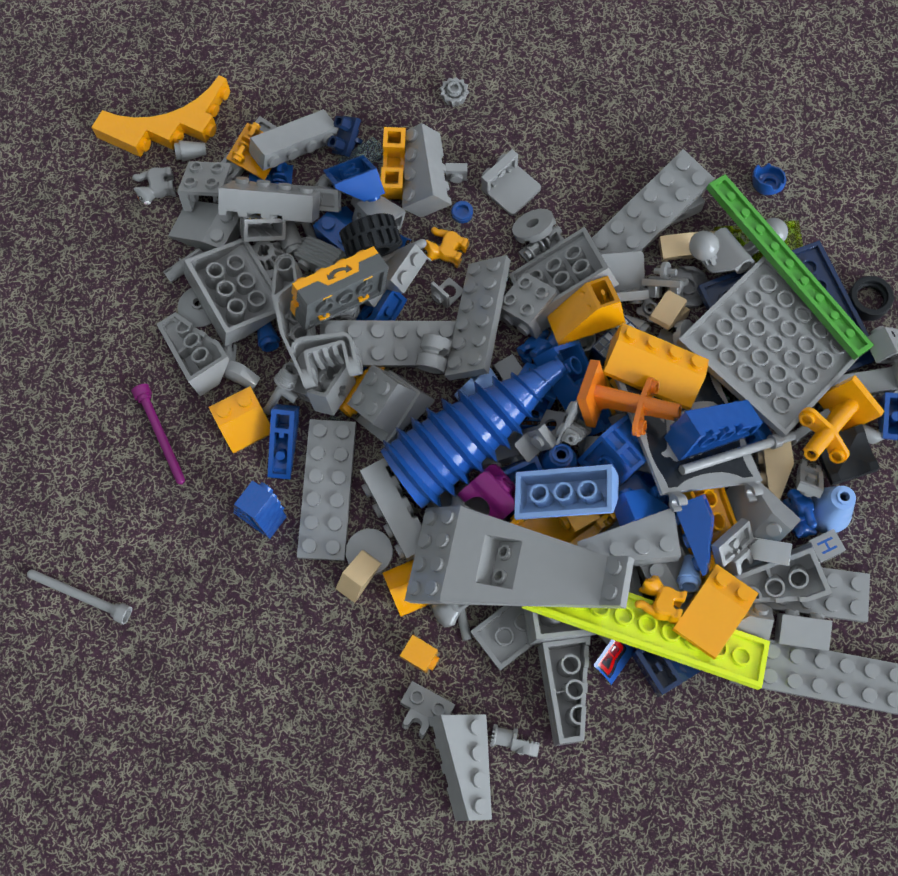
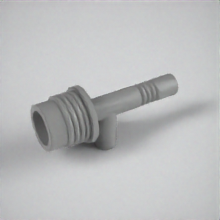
[263,363,299,415]

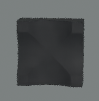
[819,424,880,486]

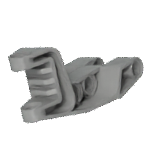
[271,253,363,389]

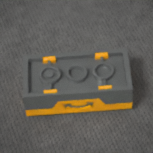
[290,246,389,331]

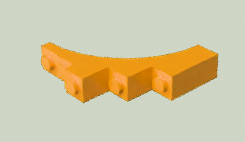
[91,75,230,157]

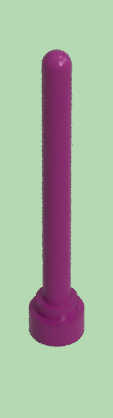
[131,383,185,485]

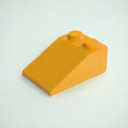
[672,564,759,659]

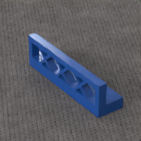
[356,290,407,371]

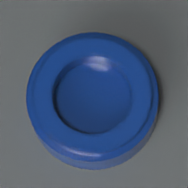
[451,201,473,223]

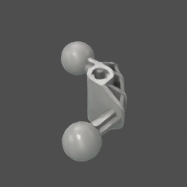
[689,218,788,274]

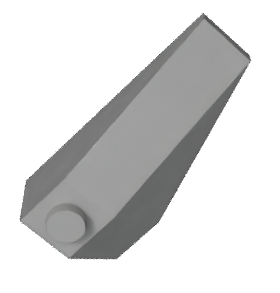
[733,542,832,604]

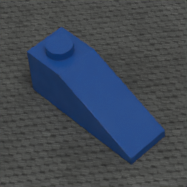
[267,404,300,479]

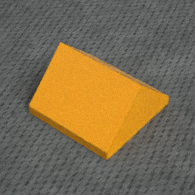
[382,559,430,617]

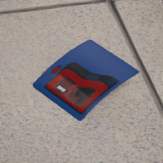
[594,639,636,685]

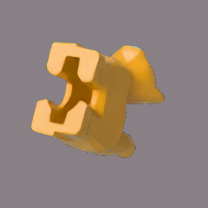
[424,227,469,268]
[635,575,688,624]

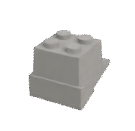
[348,365,434,443]

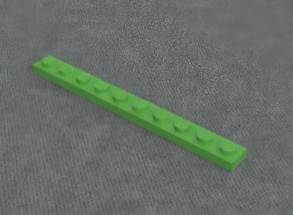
[706,174,874,360]

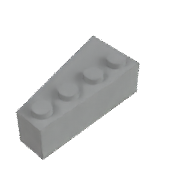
[402,123,452,217]
[218,177,320,223]
[577,509,681,567]
[537,636,591,746]
[428,714,492,821]

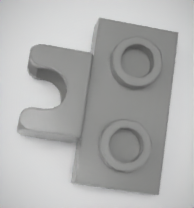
[711,518,754,575]
[400,681,455,739]

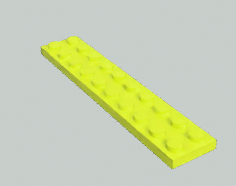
[522,592,770,690]

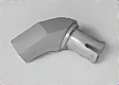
[222,343,260,389]

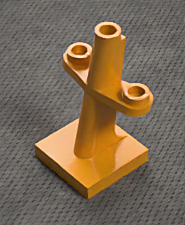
[799,375,884,464]

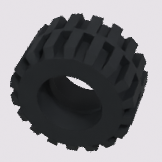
[339,213,402,258]

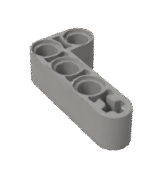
[833,361,898,397]

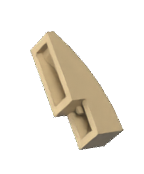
[658,231,716,262]

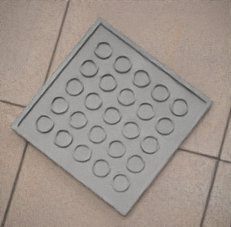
[676,256,859,438]

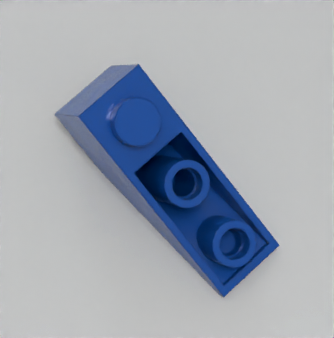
[674,494,714,576]

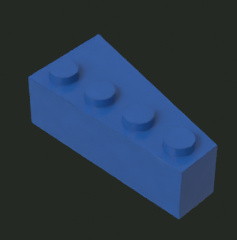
[533,340,612,439]

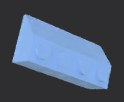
[514,464,619,520]

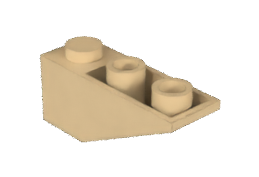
[755,441,794,500]

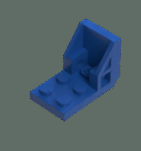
[577,414,647,487]

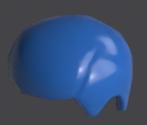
[752,163,787,196]

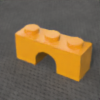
[381,127,406,200]

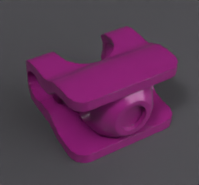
[458,464,515,520]

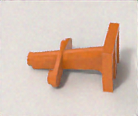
[577,359,682,437]

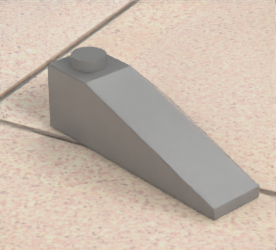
[157,312,229,396]

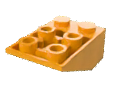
[547,276,626,346]

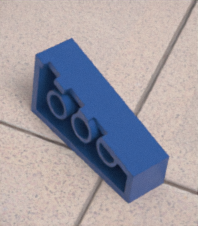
[664,400,763,461]
[233,480,287,539]

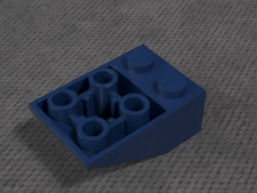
[632,649,702,697]

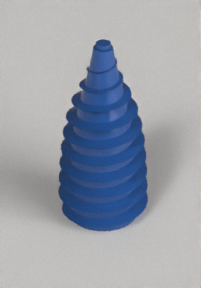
[381,359,567,508]

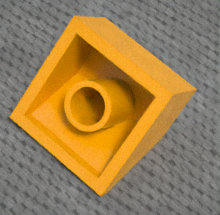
[209,386,270,454]

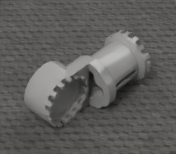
[490,724,540,757]

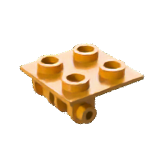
[226,122,272,180]

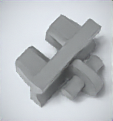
[642,262,689,298]

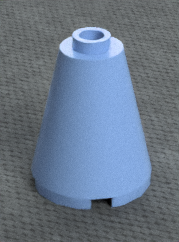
[811,486,856,533]

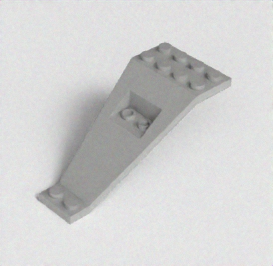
[404,506,634,609]

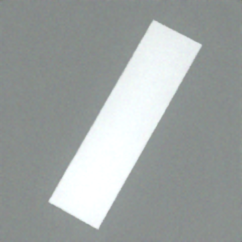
[747,537,792,566]

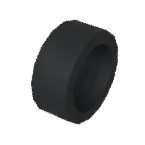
[848,276,894,321]

